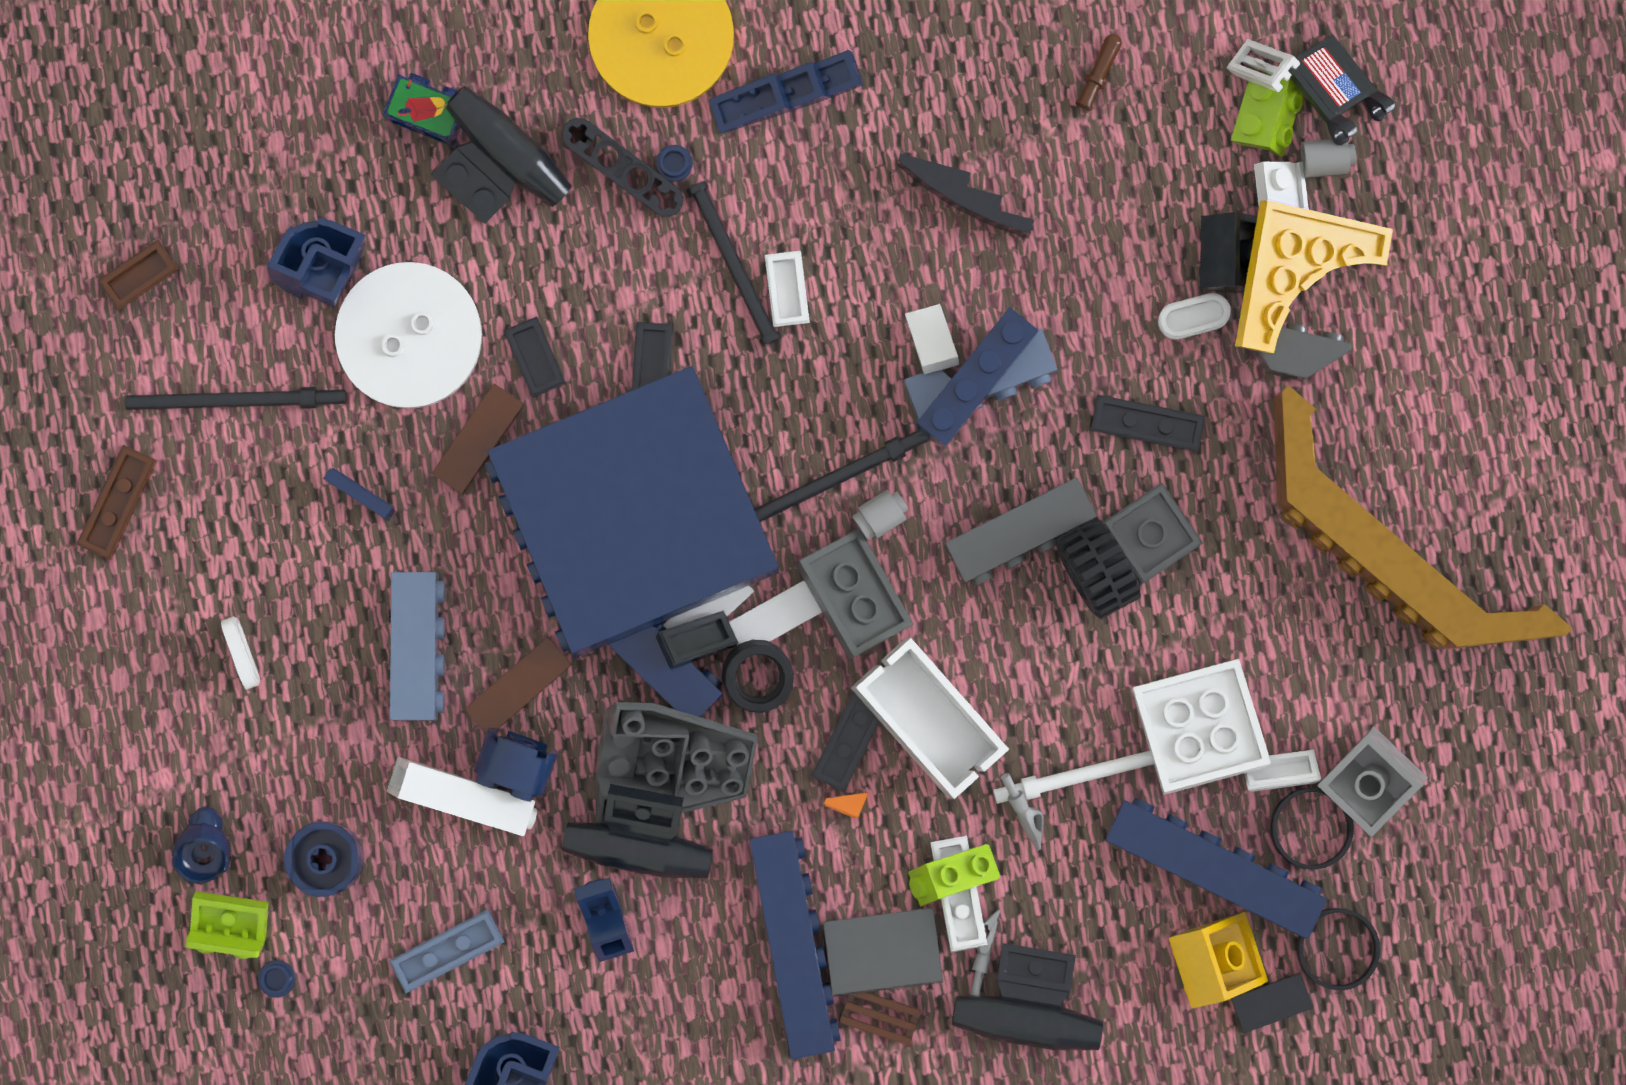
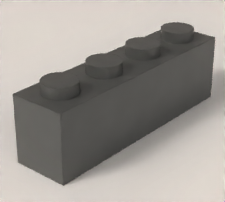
[944,477,1097,587]

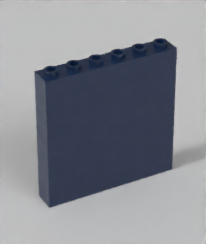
[484,366,779,659]

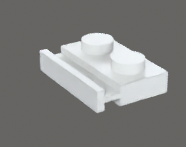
[1254,162,1309,210]

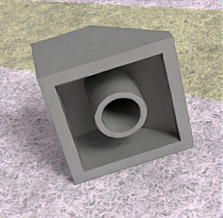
[1317,726,1428,837]

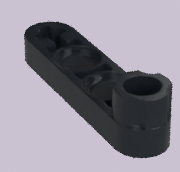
[561,118,683,217]

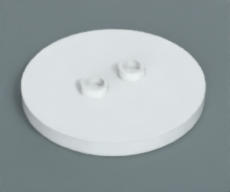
[335,262,482,409]

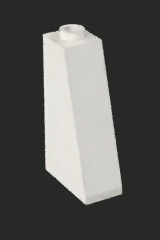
[387,757,537,836]

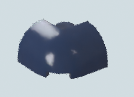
[267,218,365,307]
[465,1032,560,1085]

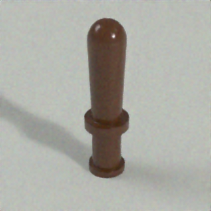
[1075,34,1122,111]

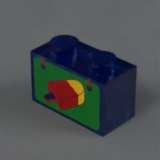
[382,73,461,147]

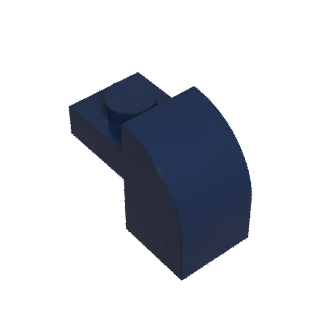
[574,878,634,962]

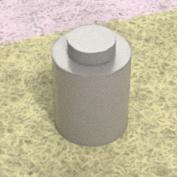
[1300,139,1356,178]

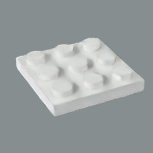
[1132,659,1271,795]

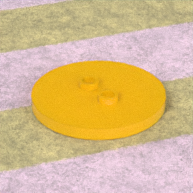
[588,0,734,108]

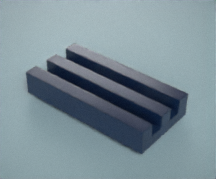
[323,468,396,521]

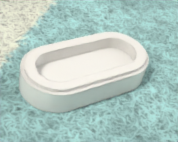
[1158,293,1231,340]
[221,616,260,690]

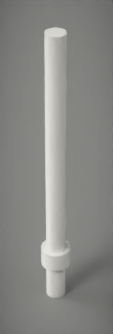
[993,751,1154,804]

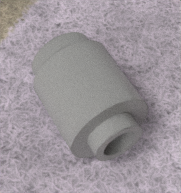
[852,489,909,541]

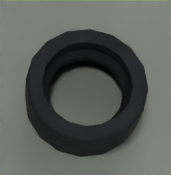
[722,639,794,713]

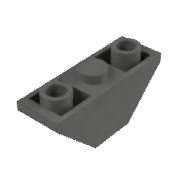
[1252,323,1352,381]

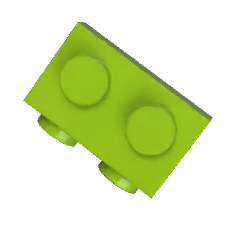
[1231,73,1304,157]
[185,891,269,959]

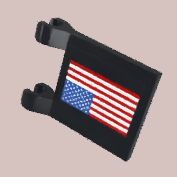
[1288,35,1395,145]

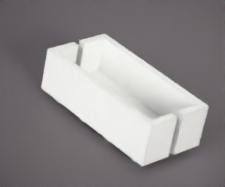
[851,638,1009,799]

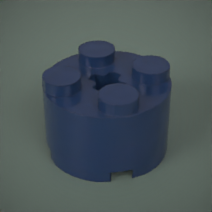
[474,728,558,802]
[284,822,364,897]

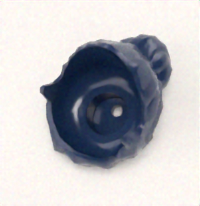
[172,806,231,885]

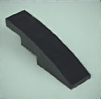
[898,153,1034,239]

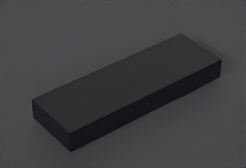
[1090,395,1205,452]
[811,677,880,792]

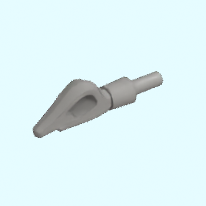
[1001,773,1044,851]
[970,909,1001,996]

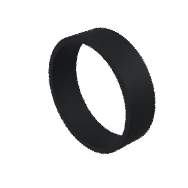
[1270,788,1354,869]
[1296,908,1380,990]

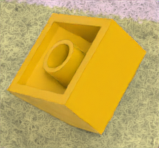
[1168,911,1268,1009]

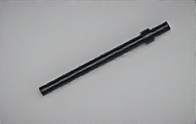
[125,387,347,410]
[754,430,931,522]

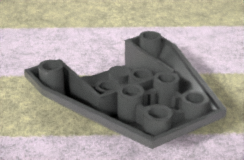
[595,702,758,823]

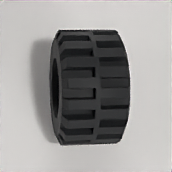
[1056,517,1141,619]

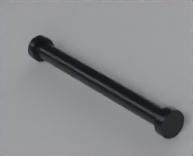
[686,181,782,347]

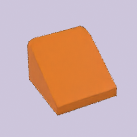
[824,792,868,819]

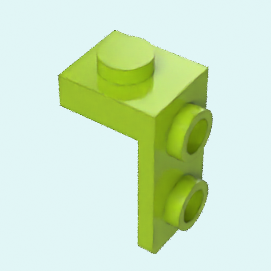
[908,844,1000,907]

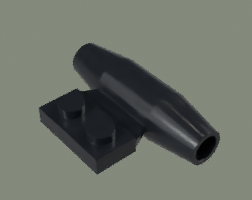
[431,85,572,224]
[562,784,713,878]
[952,943,1103,1050]

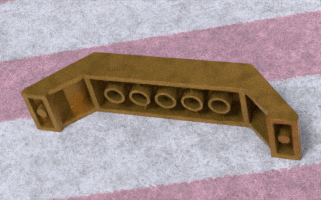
[1273,385,1573,650]

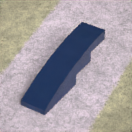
[708,50,864,134]

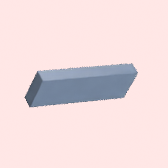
[389,909,505,994]

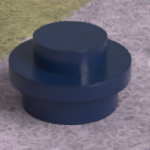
[656,145,693,182]
[258,960,296,998]

